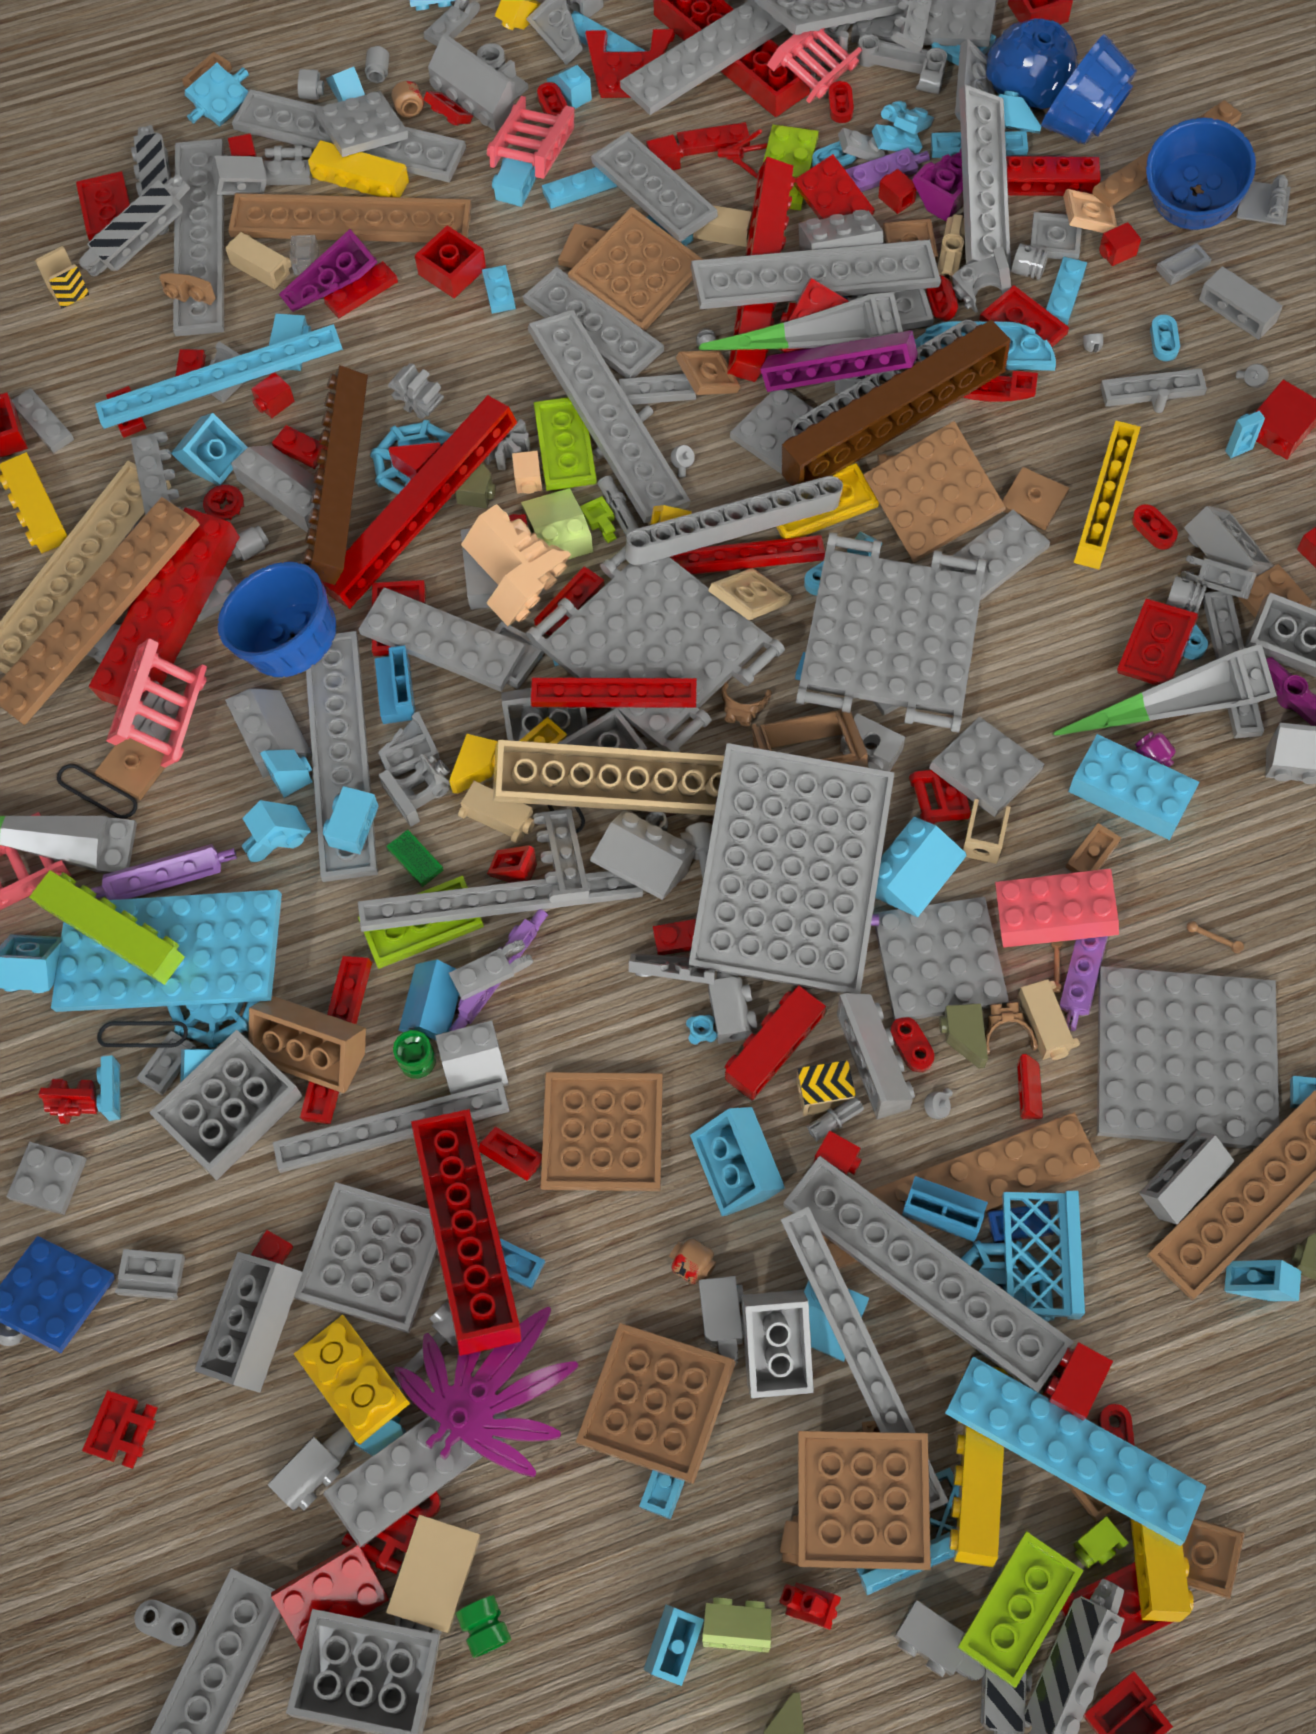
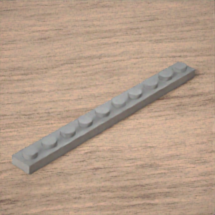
[358,871,643,932]
[781,1206,949,1511]

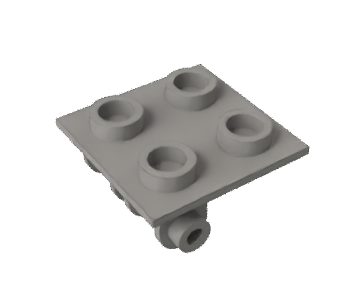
[1237,175,1291,225]

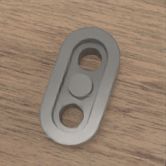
[134,1600,199,1647]

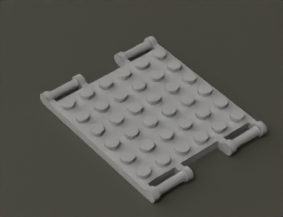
[796,532,987,733]
[526,545,785,752]

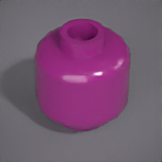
[1134,731,1176,767]

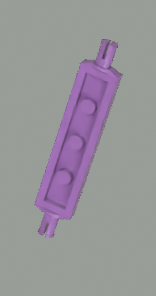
[846,148,930,192]
[91,844,237,900]
[449,909,548,1031]
[1060,936,1108,1031]

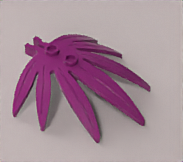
[394,1307,578,1477]

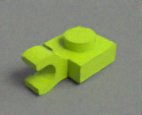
[580,496,617,543]

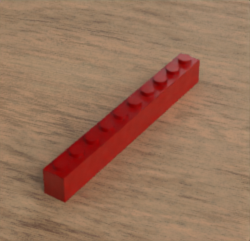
[727,157,795,382]
[321,395,518,609]

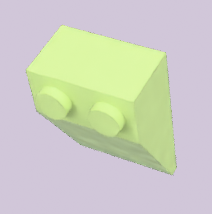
[521,488,593,560]
[702,1598,771,1653]

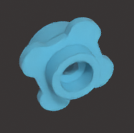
[686,1015,717,1045]

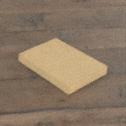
[708,568,792,621]
[386,1515,481,1634]

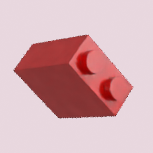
[1256,379,1316,460]

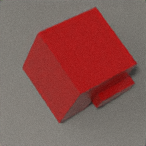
[1083,1671,1173,1734]

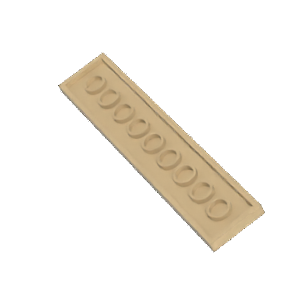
[0,461,171,674]

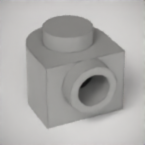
[298,69,324,100]

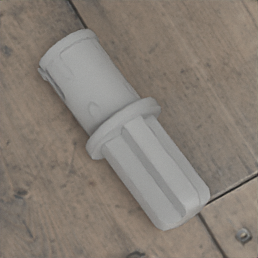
[806,1097,864,1142]

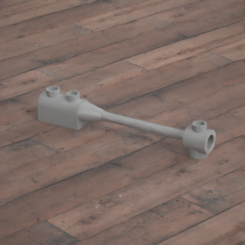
[680,822,757,1044]
[268,1301,457,1511]

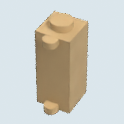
[693,205,752,247]
[226,232,292,289]
[458,781,535,843]
[1017,979,1080,1060]

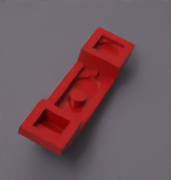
[963,371,1038,402]

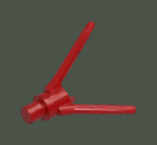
[718,129,768,179]

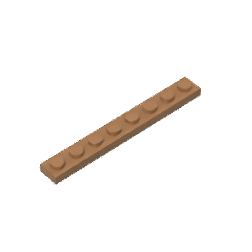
[1092,100,1242,208]

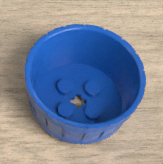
[1041,34,1137,145]
[1146,118,1256,230]
[218,562,336,677]

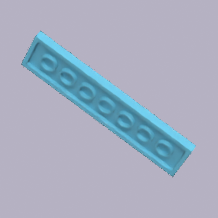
[945,1357,1206,1546]

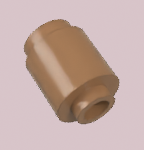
[779,1516,806,1568]

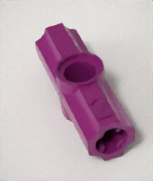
[1266,657,1316,726]

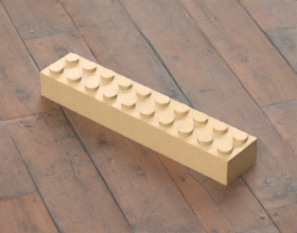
[493,740,724,816]

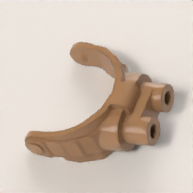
[722,681,772,726]
[985,1002,1038,1055]

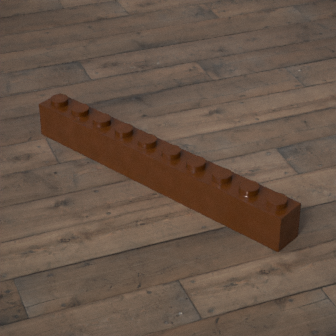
[302,365,368,585]

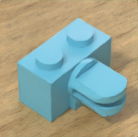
[242,800,311,862]

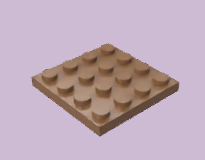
[568,207,703,331]
[863,421,1006,563]
[541,1072,663,1191]
[576,1323,736,1484]
[798,1431,931,1570]

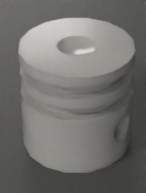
[477,43,506,70]
[1011,243,1049,280]
[1166,576,1207,613]

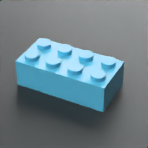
[1068,734,1199,840]

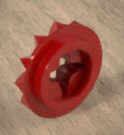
[203,485,244,520]

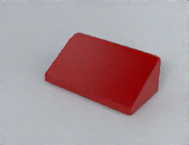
[1017,1054,1043,1119]

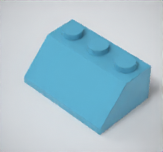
[875,817,967,917]
[690,1107,785,1216]

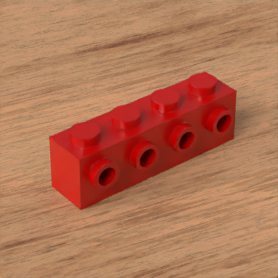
[1006,156,1101,196]
[724,985,826,1101]

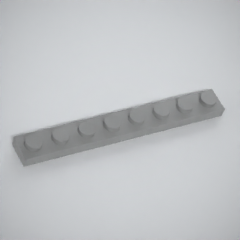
[273,1081,510,1173]

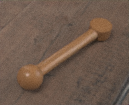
[1187,921,1244,953]
[1051,941,1063,994]

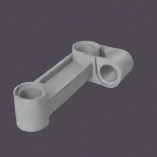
[857,34,947,95]

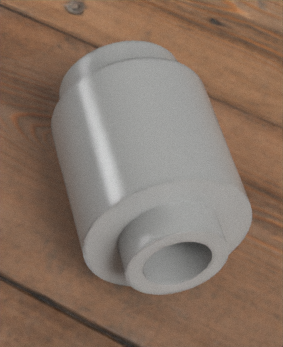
[365,46,390,83]
[232,526,269,561]

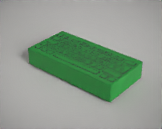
[386,830,444,887]

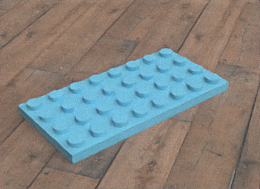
[51,890,282,1012]

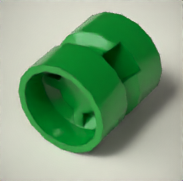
[393,1030,436,1079]
[455,1595,512,1658]

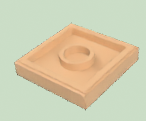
[1063,189,1118,233]

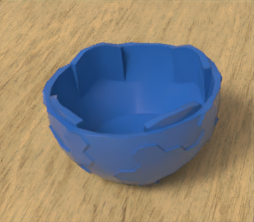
[986,18,1078,109]

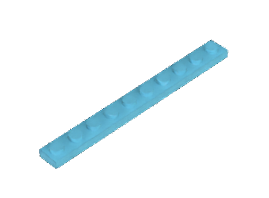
[95,324,343,429]

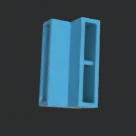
[375,645,416,724]
[399,959,459,1041]
[902,1176,988,1242]

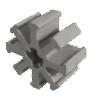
[388,363,444,419]
[484,419,531,470]

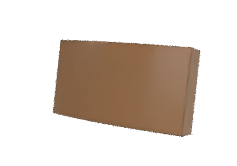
[159,273,216,305]

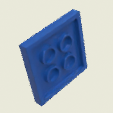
[0,1236,115,1353]

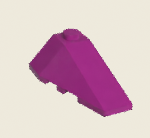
[912,148,964,222]
[279,229,377,312]

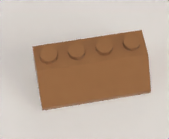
[248,996,366,1093]

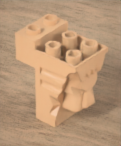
[461,504,571,626]

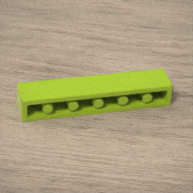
[29,870,185,985]

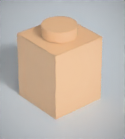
[512,451,542,494]

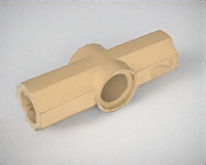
[937,214,965,284]

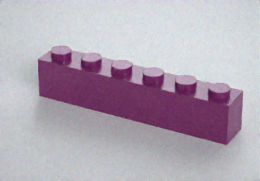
[761,330,918,392]

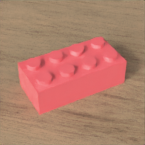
[995,869,1119,948]

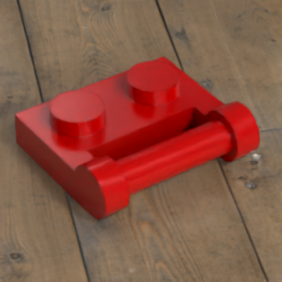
[909,770,971,825]

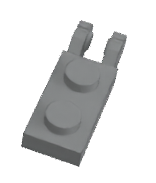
[423,0,480,46]
[1180,555,1257,599]
[449,940,533,1000]

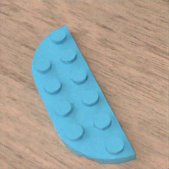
[914,321,1056,371]

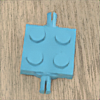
[185,63,249,127]

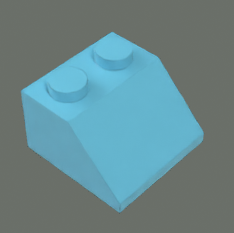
[171,413,248,486]
[0,934,62,993]
[804,1281,869,1362]

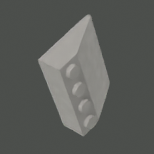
[149,1030,303,1181]
[286,1609,440,1734]

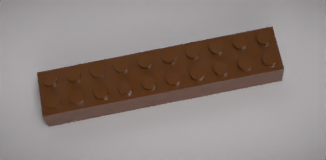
[782,319,1011,486]

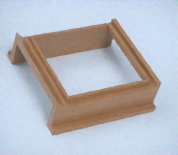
[751,709,868,768]

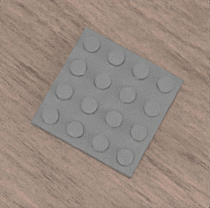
[873,897,1009,1021]
[294,1182,438,1333]

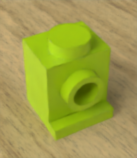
[1073,1516,1128,1568]

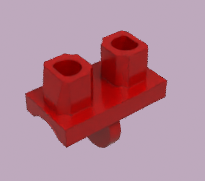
[38,1079,98,1124]
[779,1582,841,1630]

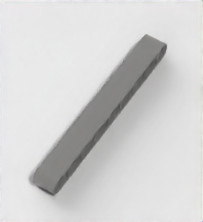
[787,320,978,439]
[625,476,843,565]

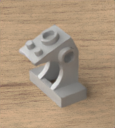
[952,246,1011,313]
[379,754,450,827]

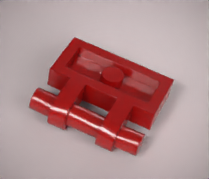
[82,1390,158,1469]
[341,1514,417,1575]

